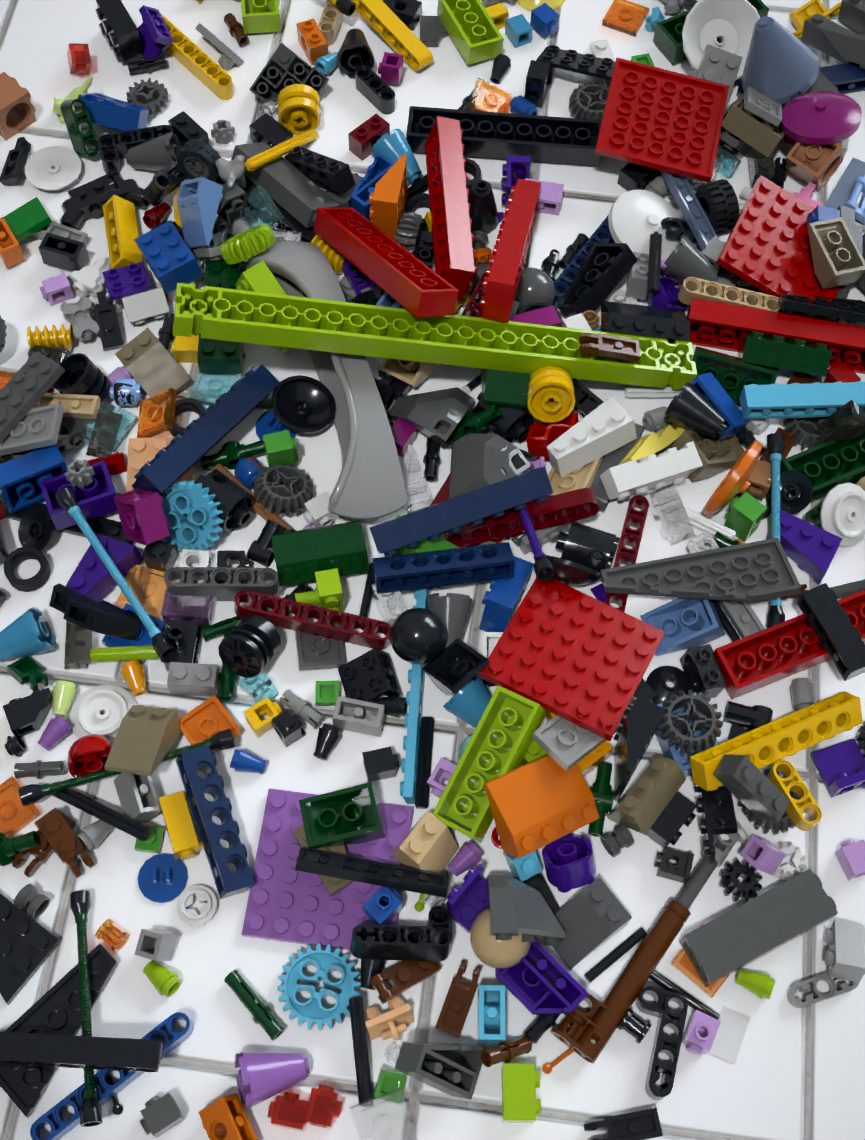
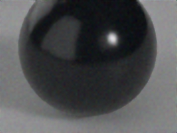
[390,608,446,664]

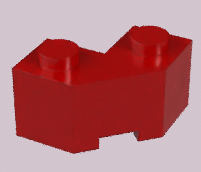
[526,413,579,460]

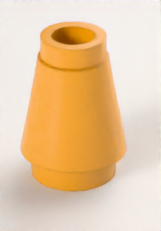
[121,660,147,697]

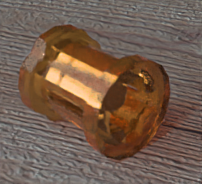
[95,918,130,953]

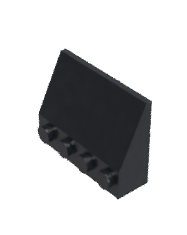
[614,696,665,802]

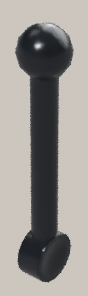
[108,1074,123,1115]

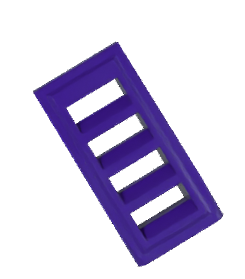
[341,260,376,296]

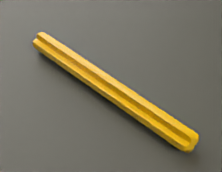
[244,128,319,171]

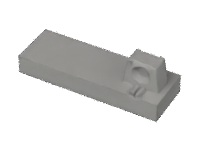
[195,22,244,71]

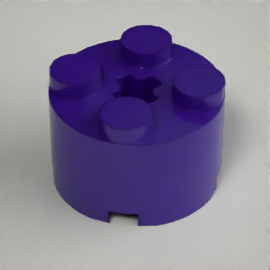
[542,833,596,893]

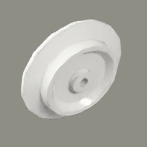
[25,146,82,191]
[820,483,865,547]
[70,684,137,744]

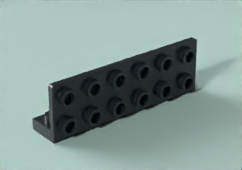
[536,45,615,85]

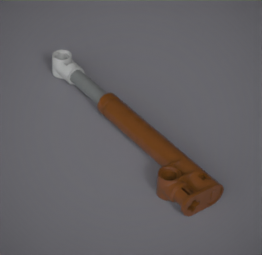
[551,830,739,1064]

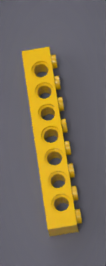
[689,691,863,791]

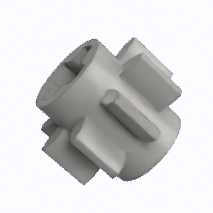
[211,119,235,144]
[65,460,95,488]

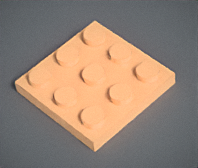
[126,437,195,495]

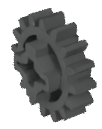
[126,78,169,115]

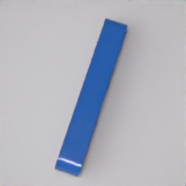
[30,1012,193,1140]

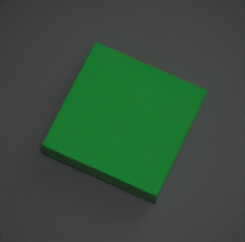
[3,197,52,243]

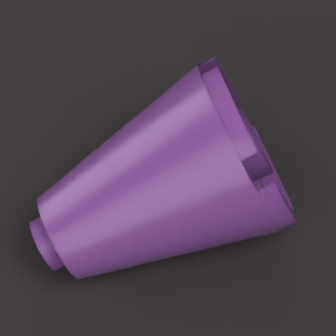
[234,1052,310,1109]

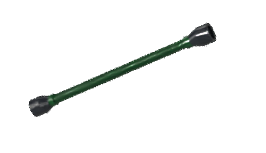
[19,729,235,806]
[70,890,103,1127]

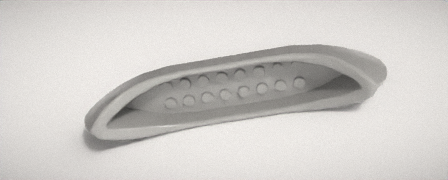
[248,241,408,520]

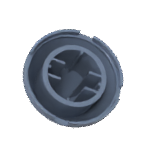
[741,16,820,104]

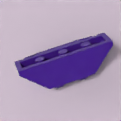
[495,941,589,1015]

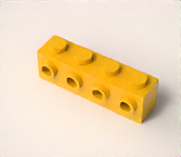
[102,195,143,269]

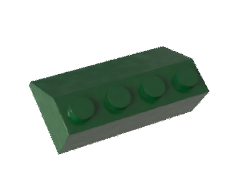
[738,331,832,377]
[692,346,778,406]
[271,520,370,587]

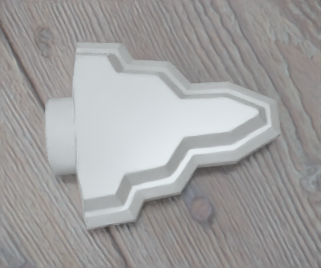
[67,257,111,298]

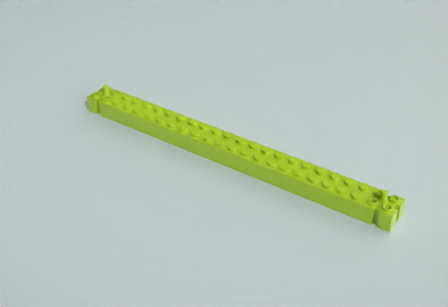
[173,283,697,390]

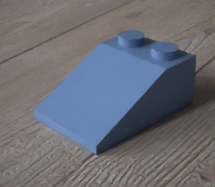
[640,597,726,656]

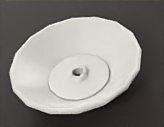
[682,0,760,80]

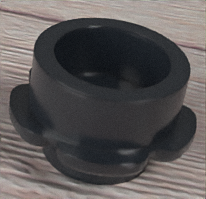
[5,734,27,757]

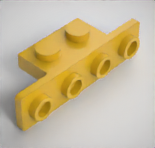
[788,0,842,39]

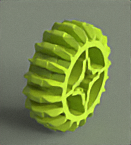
[220,224,276,265]

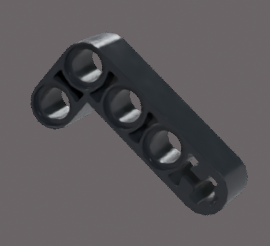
[98,125,174,174]
[350,906,453,962]
[635,986,688,1100]

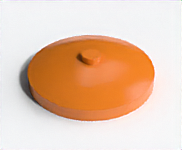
[701,439,763,517]

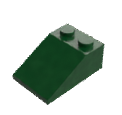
[299,782,386,849]

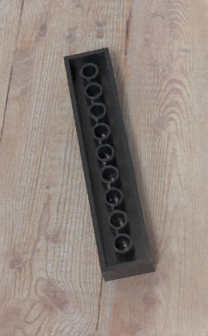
[406,106,602,166]

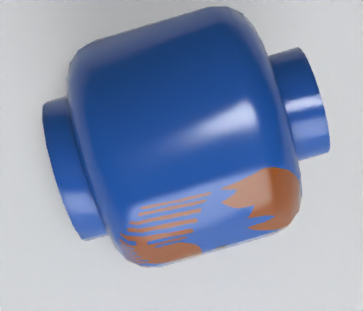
[234,457,264,489]

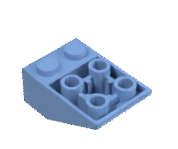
[177,177,223,249]

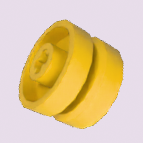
[278,84,320,135]
[527,366,576,423]

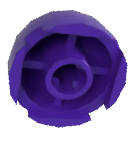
[648,277,689,312]

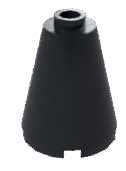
[337,28,374,78]
[467,180,499,234]
[664,382,728,438]

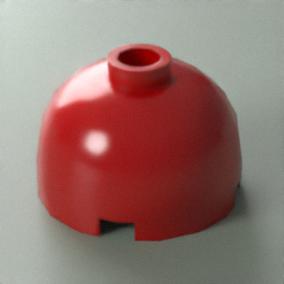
[67,735,113,781]

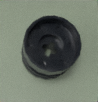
[53,353,111,403]
[218,615,281,678]

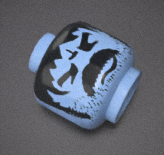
[110,379,142,406]

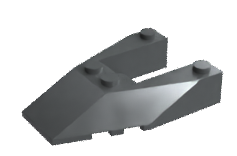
[801,0,865,69]

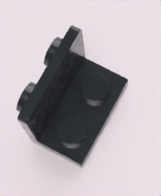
[338,648,403,702]

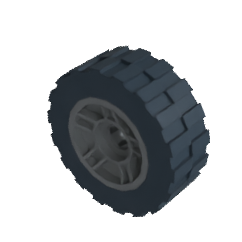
[176,140,221,182]

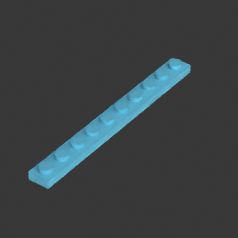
[399,588,431,804]

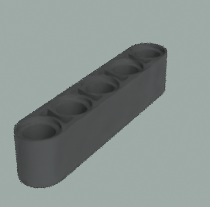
[590,423,645,512]
[164,567,280,596]

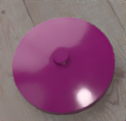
[780,91,862,145]

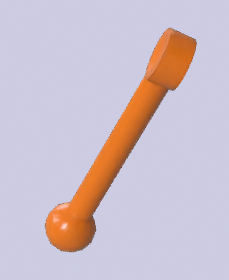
[542,1048,574,1074]

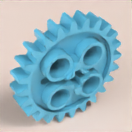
[160,480,224,551]
[277,943,361,1031]

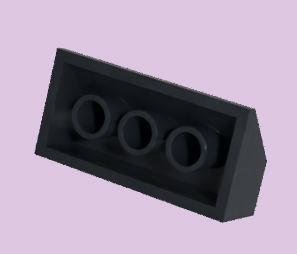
[601,301,690,344]

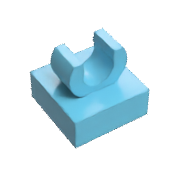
[645,6,665,32]

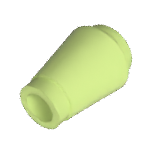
[52,680,77,717]

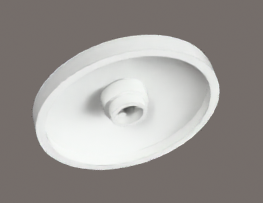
[608,190,682,260]

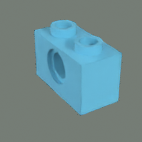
[477,985,506,1045]

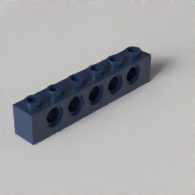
[372,542,514,594]
[175,745,255,899]

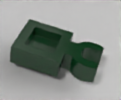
[7,656,48,691]

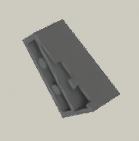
[394,1042,487,1100]

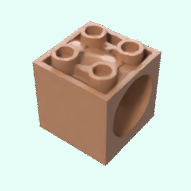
[0,72,37,141]
[785,141,843,192]

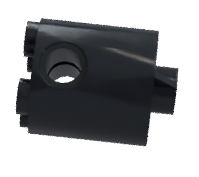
[471,392,534,444]
[194,469,254,532]
[555,521,620,572]

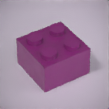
[114,488,170,545]

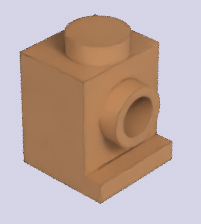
[745,460,772,499]

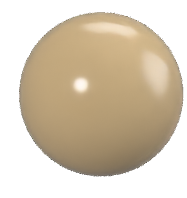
[470,908,531,969]

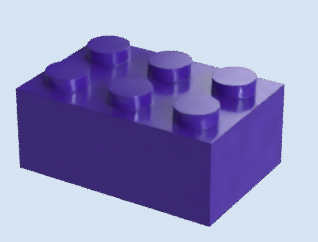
[40,460,117,531]

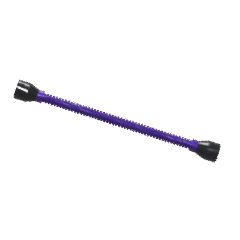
[518,507,555,581]

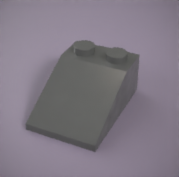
[552,877,632,970]

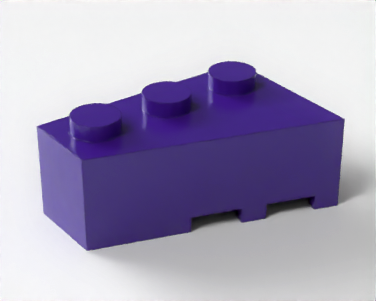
[766,510,843,585]
[66,533,144,602]

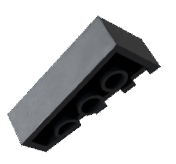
[558,243,638,318]

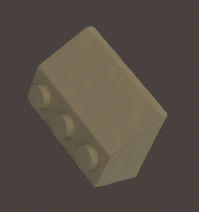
[722,96,785,158]
[607,754,686,835]

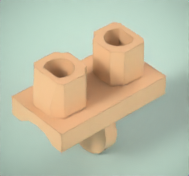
[365,996,414,1044]

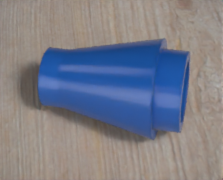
[230,748,267,775]

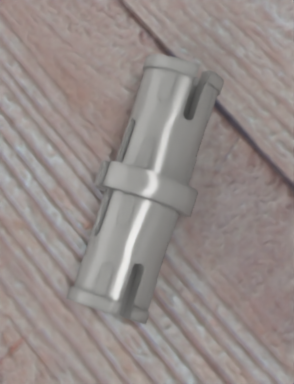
[279,689,325,729]

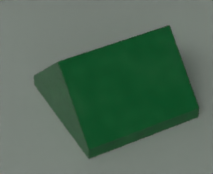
[480,369,530,408]

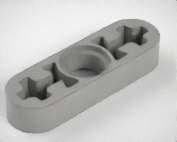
[787,972,859,1008]

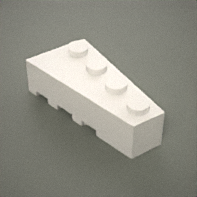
[547,396,637,478]
[600,441,703,501]

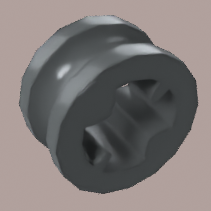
[472,231,489,249]

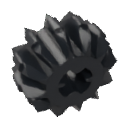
[720,859,762,903]

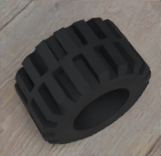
[695,179,739,233]

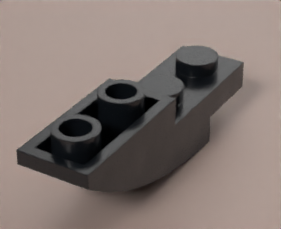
[49,583,142,640]

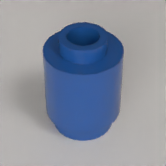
[509,95,538,115]

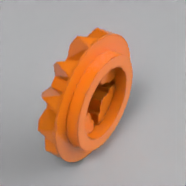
[474,248,493,264]

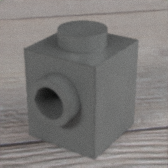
[140,1093,185,1138]

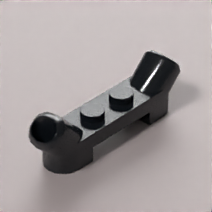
[142,161,189,206]
[60,179,150,230]

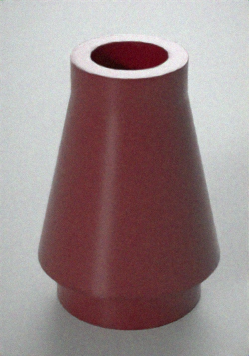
[143,202,171,229]

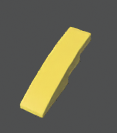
[618,424,687,465]

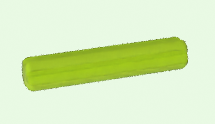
[90,645,159,662]

